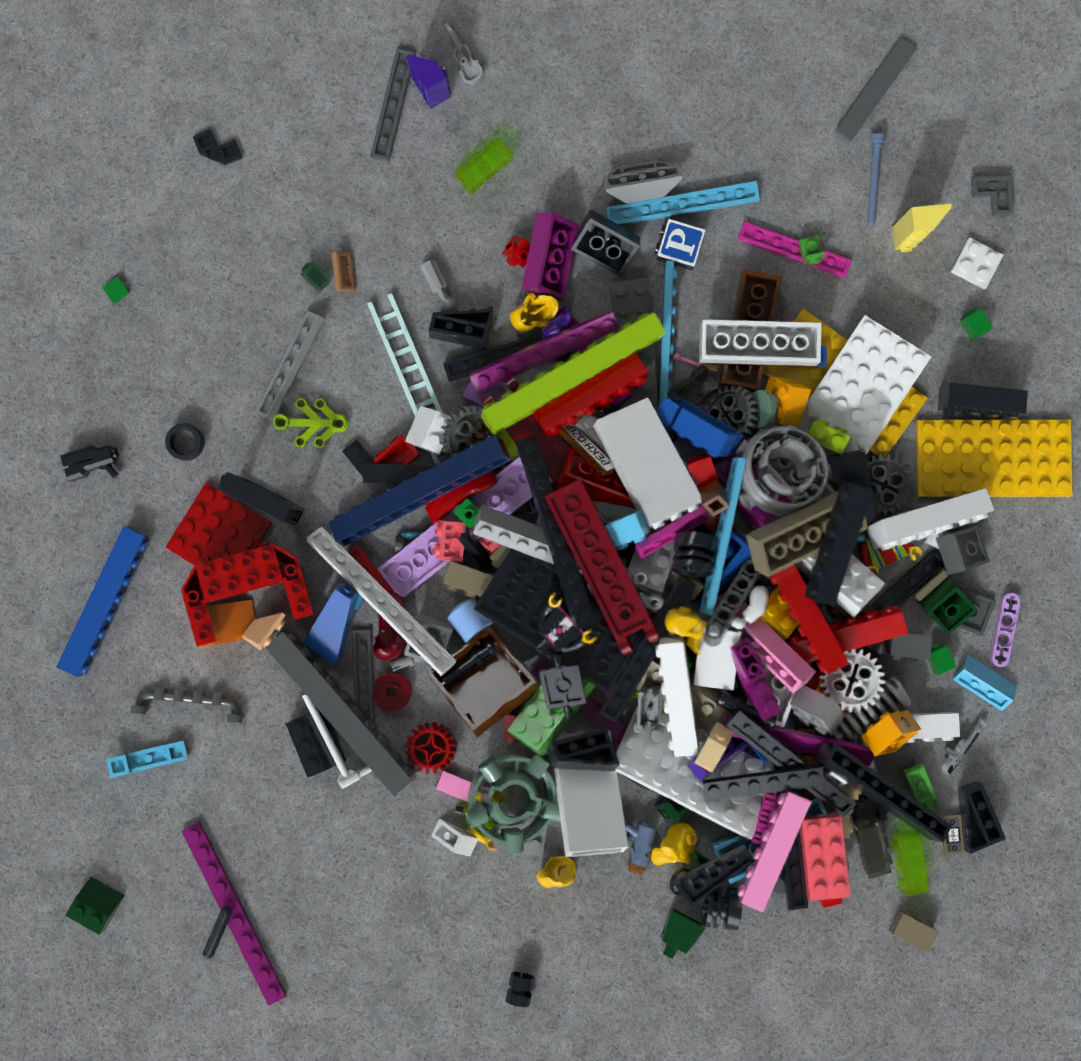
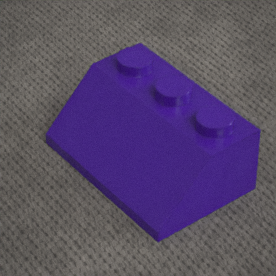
[406,55,451,109]

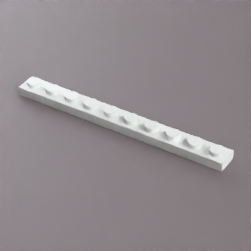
[306,526,456,676]

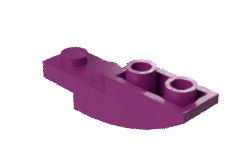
[730,638,782,721]

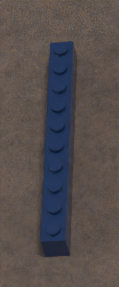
[329,434,511,546]

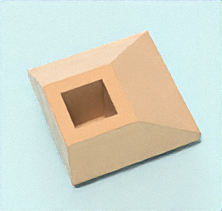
[242,613,286,651]

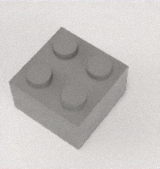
[790,686,844,735]

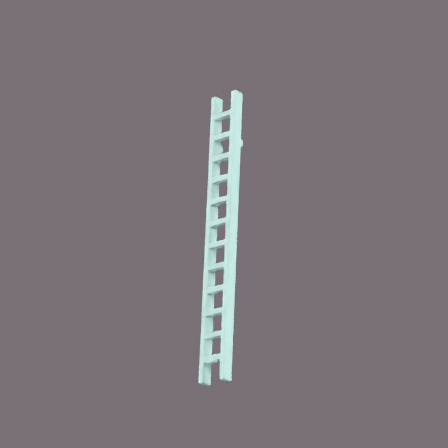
[367,293,448,464]

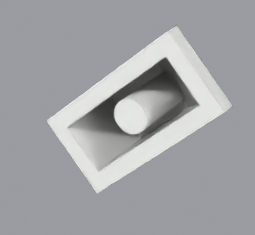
[431,818,478,857]

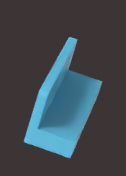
[953,655,1017,711]

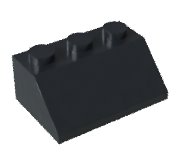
[571,209,640,276]
[286,710,347,778]

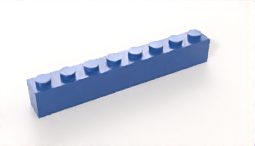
[56,526,149,677]

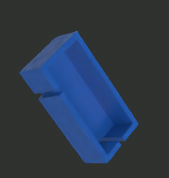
[657,397,744,458]

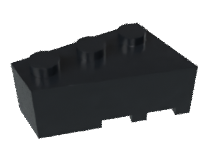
[429,307,494,350]

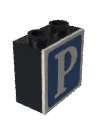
[654,219,705,271]

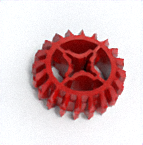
[405,722,457,774]

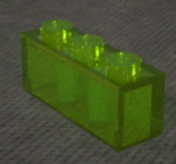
[454,138,513,196]
[891,831,930,896]

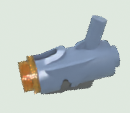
[625,820,657,874]

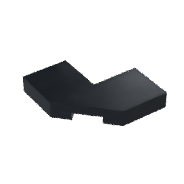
[193,130,243,166]

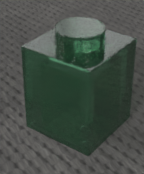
[300,261,332,293]

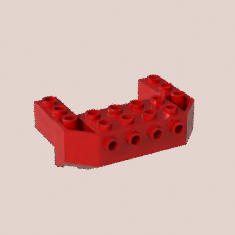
[181,541,313,647]

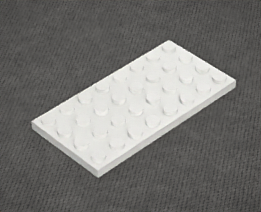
[796,315,931,484]
[615,704,771,840]

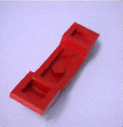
[425,470,498,524]

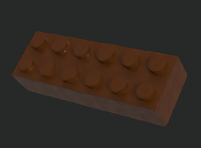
[718,269,782,392]

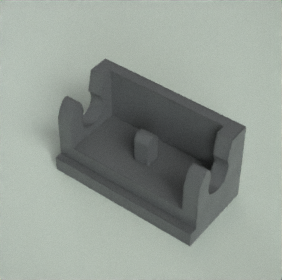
[637,684,662,730]

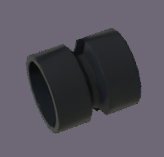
[505,971,535,1007]

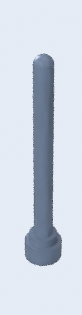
[867,133,886,226]

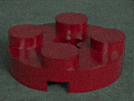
[373,672,412,711]

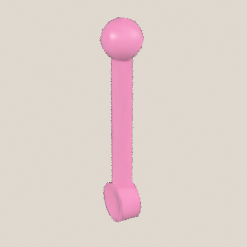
[673,353,710,372]

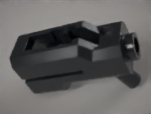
[60,445,119,482]

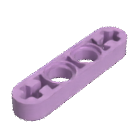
[990,593,1020,667]

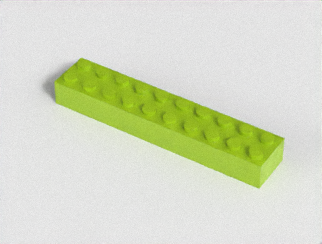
[481,312,666,435]

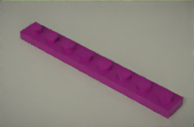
[469,309,620,392]

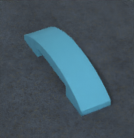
[106,740,188,778]

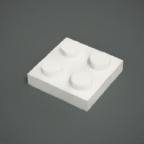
[951,237,1003,290]

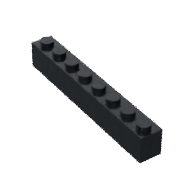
[814,742,952,843]

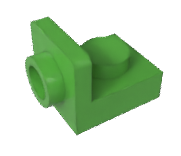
[799,236,826,265]

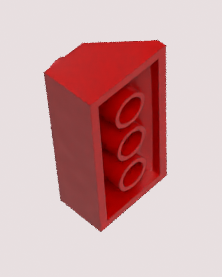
[557,448,635,508]

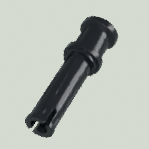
[441,641,497,687]
[716,689,777,728]

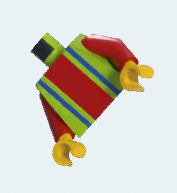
[859,522,922,577]

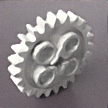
[819,649,885,713]

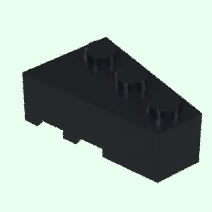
[547,727,620,772]
[958,781,1006,854]

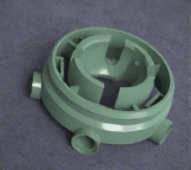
[465,755,560,853]

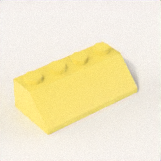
[892,204,952,252]

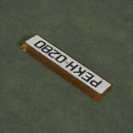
[559,424,616,477]

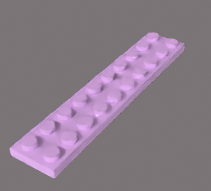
[378,457,553,598]

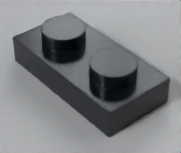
[342,439,376,477]

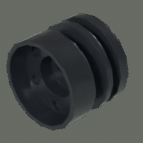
[671,532,716,578]
[701,887,742,931]

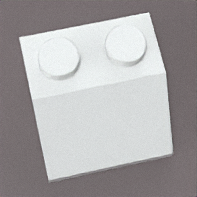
[405,406,451,456]

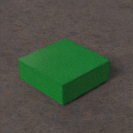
[102,277,130,304]

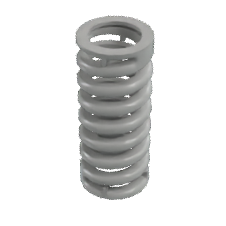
[830,674,911,741]

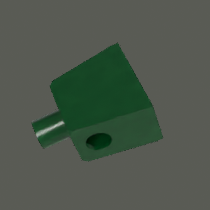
[661,907,705,959]

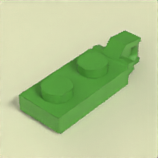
[903,763,937,813]

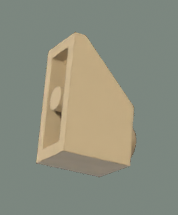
[694,722,734,773]

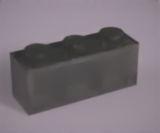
[852,814,893,879]

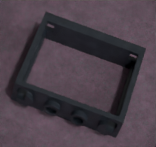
[218,472,305,525]

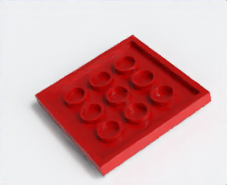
[165,482,272,566]

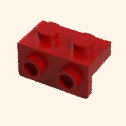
[374,435,421,465]

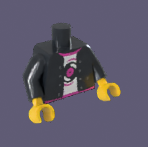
[534,593,597,654]

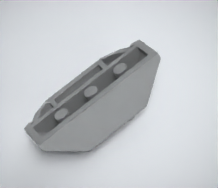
[603,160,682,204]

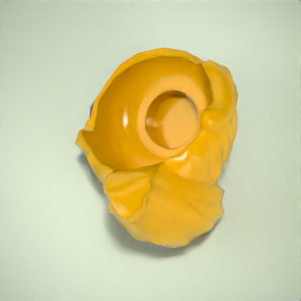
[536,856,577,888]

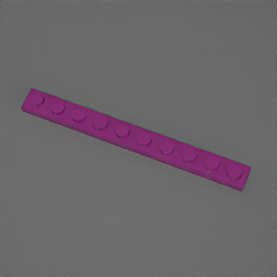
[181,822,287,1006]

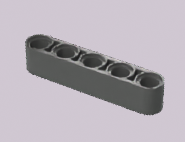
[704,560,760,647]

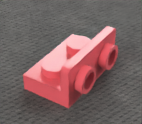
[433,520,466,562]

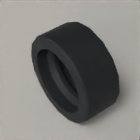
[165,423,204,461]

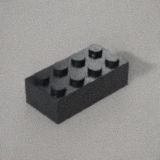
[937,383,1028,421]

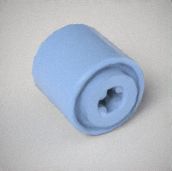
[447,598,493,643]

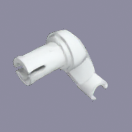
[732,586,769,630]

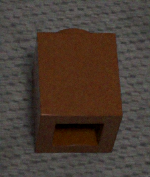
[699,480,730,516]

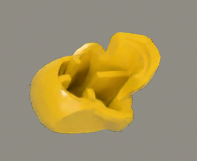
[509,292,558,333]
[665,606,708,655]
[651,822,697,866]

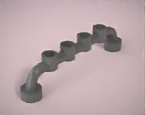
[130,688,243,723]

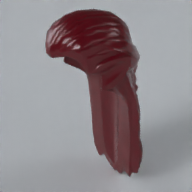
[373,592,406,661]

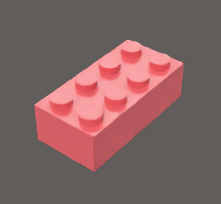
[800,813,850,901]

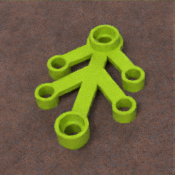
[273,398,349,448]

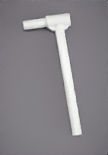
[302,694,372,789]

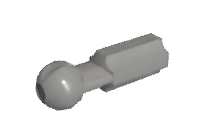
[420,259,457,312]

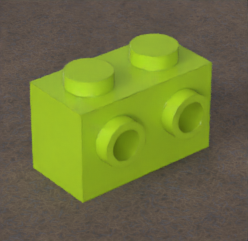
[807,418,851,454]

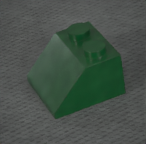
[917,577,978,635]
[65,877,125,935]

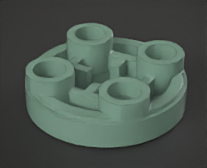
[752,390,779,429]

